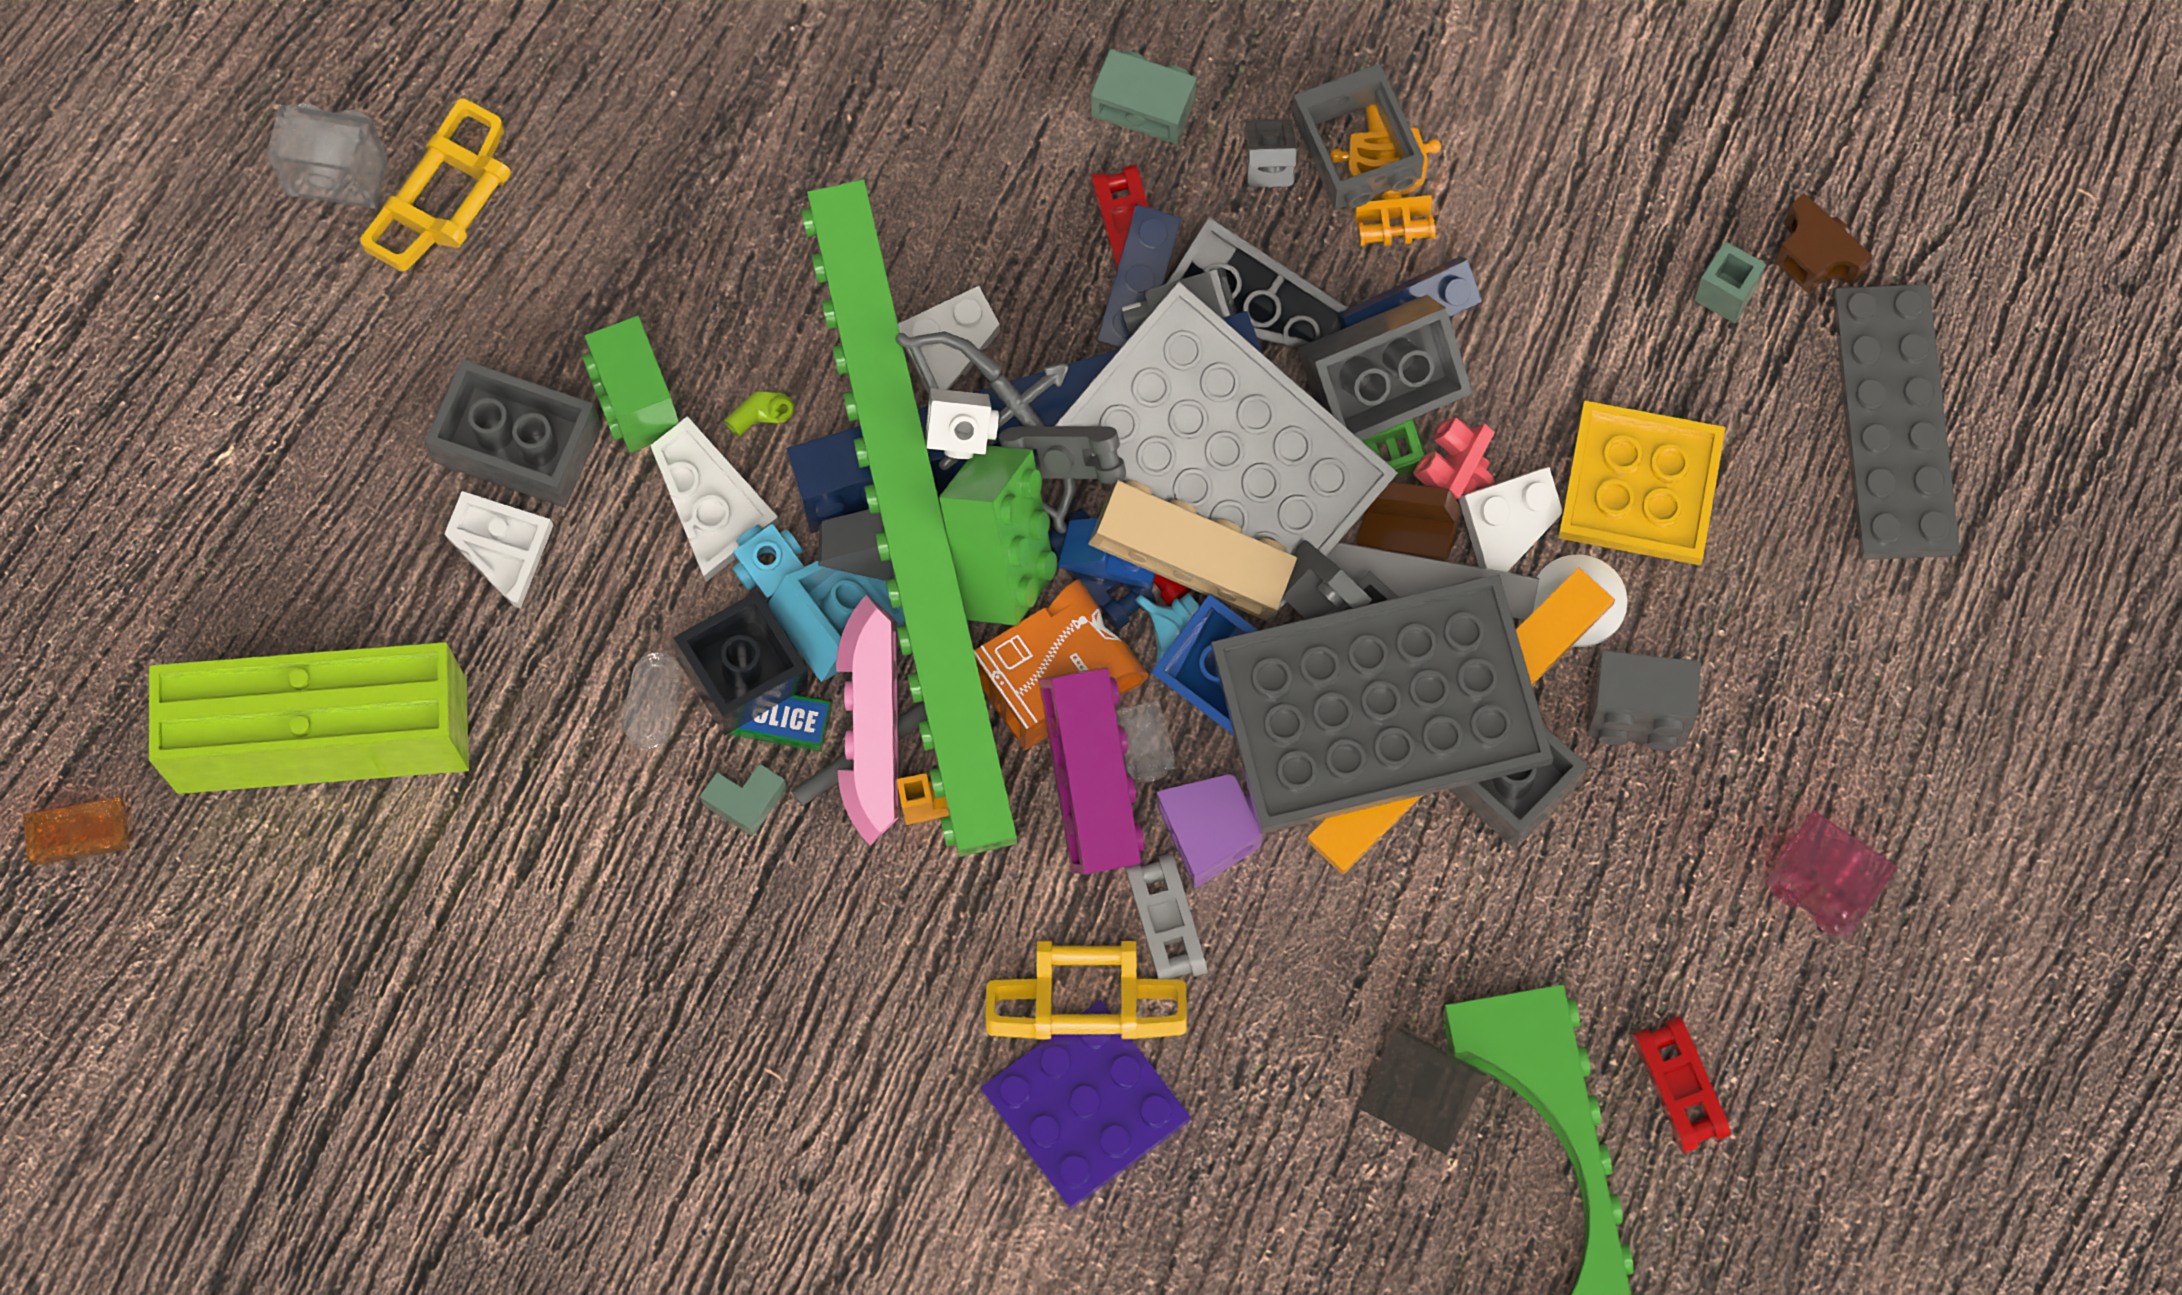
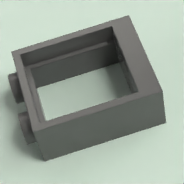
[1292,63,1424,210]

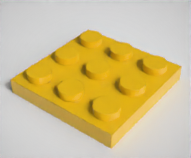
[1558,400,1726,566]

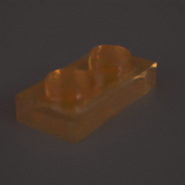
[23,798,130,866]

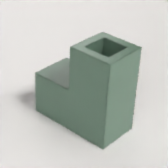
[699,764,787,837]

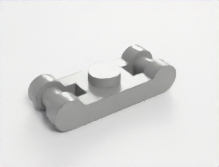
[1125,853,1208,979]

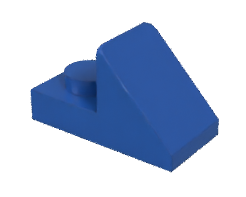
[1058,518,1156,589]

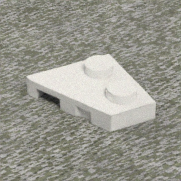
[898,286,1000,394]
[1459,467,1563,572]
[445,491,553,609]

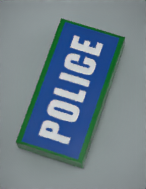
[728,695,832,752]

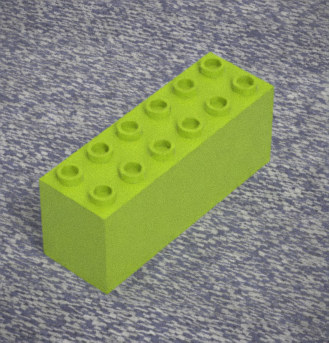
[149,642,469,794]

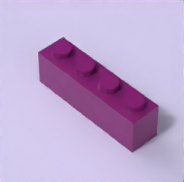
[1038,668,1144,875]

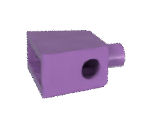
[1157,774,1262,888]

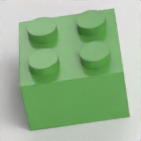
[582,315,679,453]

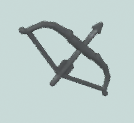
[896,331,1077,533]

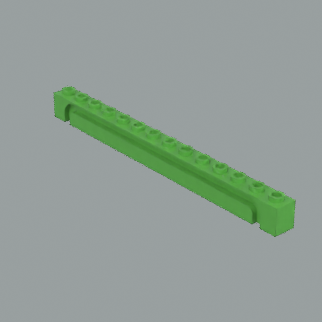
[801,179,1017,857]

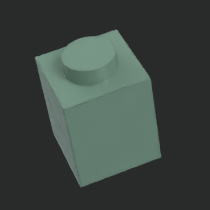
[1694,241,1766,323]

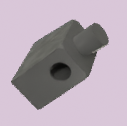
[1122,267,1237,335]

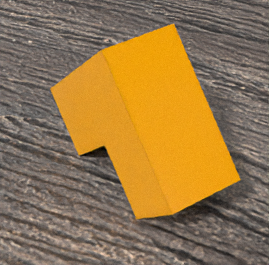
[896,773,949,825]

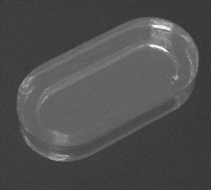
[622,652,682,749]

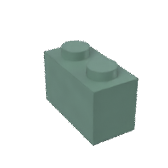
[1091,49,1197,145]

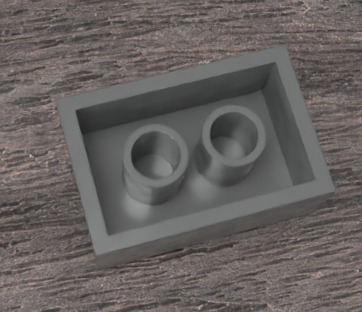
[1297,294,1473,440]
[424,359,602,508]

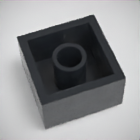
[673,591,808,736]

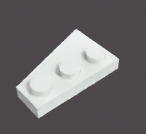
[650,417,779,582]

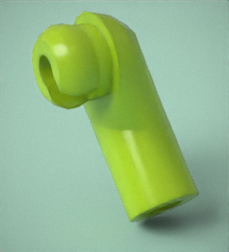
[723,391,795,437]

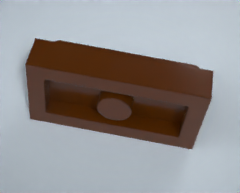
[1357,482,1462,561]

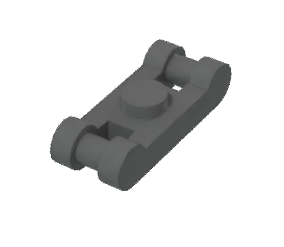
[998,426,1127,484]

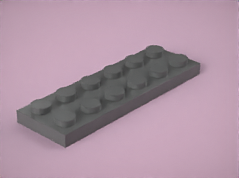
[1832,284,1960,560]

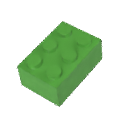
[939,445,1057,626]

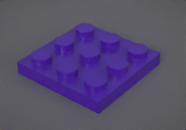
[980,999,1191,1211]

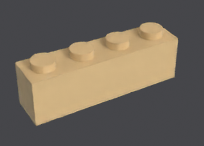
[1088,480,1298,621]

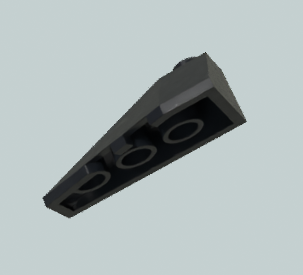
[1163,217,1349,348]

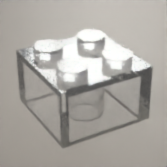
[266,103,388,209]

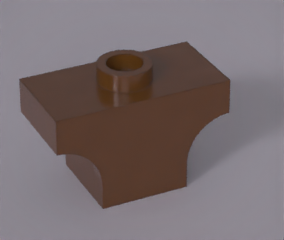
[1775,193,1873,294]

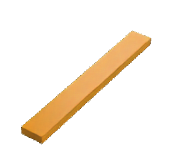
[1307,567,1615,875]

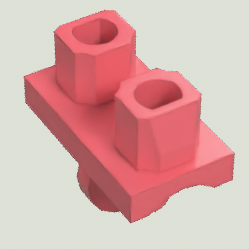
[1413,417,1495,499]

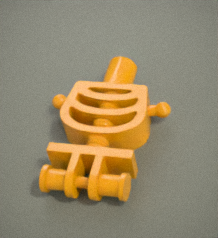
[1329,104,1441,247]

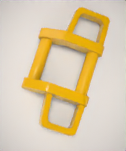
[360,98,511,271]
[985,940,1187,1039]

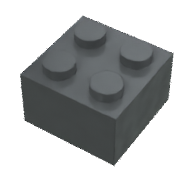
[1587,650,1701,751]

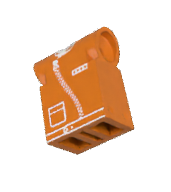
[974,579,1149,751]

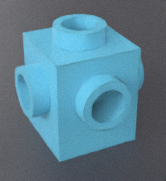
[732,523,804,603]

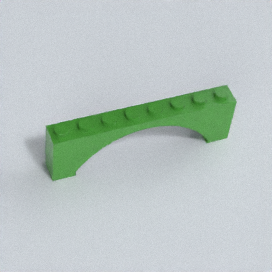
[1442,984,1639,1295]

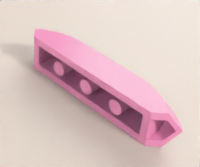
[836,595,900,846]

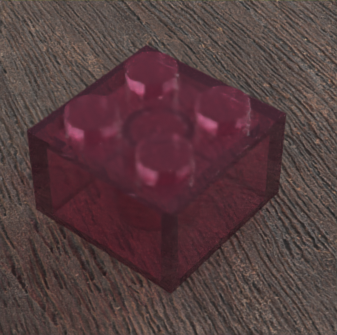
[1765,810,1898,939]

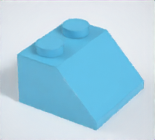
[767,561,905,682]

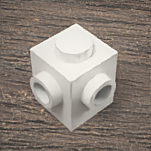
[925,388,999,459]

